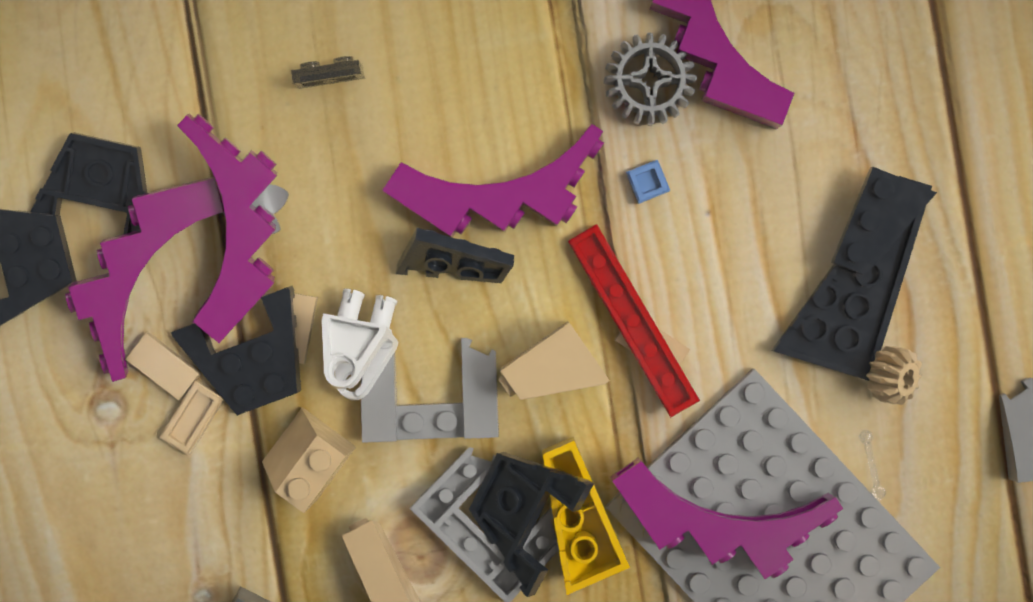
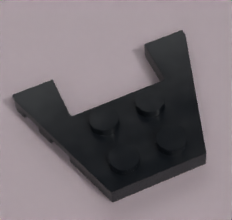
[30,132,148,234]
[0,209,77,326]
[171,285,301,416]
[469,452,594,597]

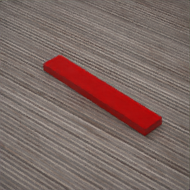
[568,224,700,418]

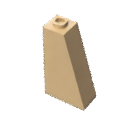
[342,519,420,602]

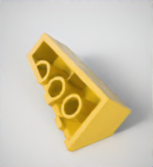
[542,437,630,595]

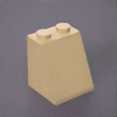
[499,321,610,400]
[262,407,356,513]

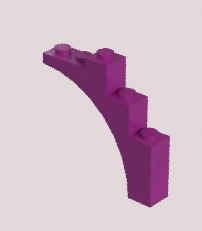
[649,0,795,129]
[177,113,277,343]
[382,124,604,238]
[65,177,224,382]
[610,457,843,579]

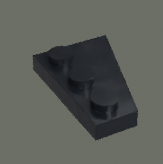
[831,167,937,275]
[396,228,514,283]

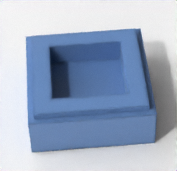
[626,160,670,204]

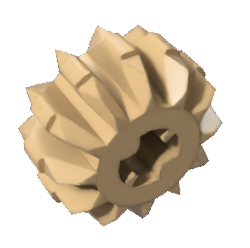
[866,346,922,405]

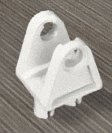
[322,289,398,400]

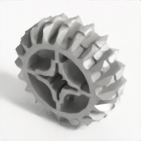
[604,32,697,126]

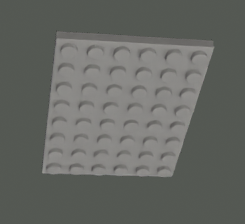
[605,369,940,602]

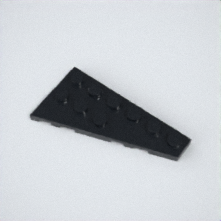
[771,176,932,381]

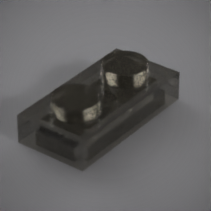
[291,56,365,89]

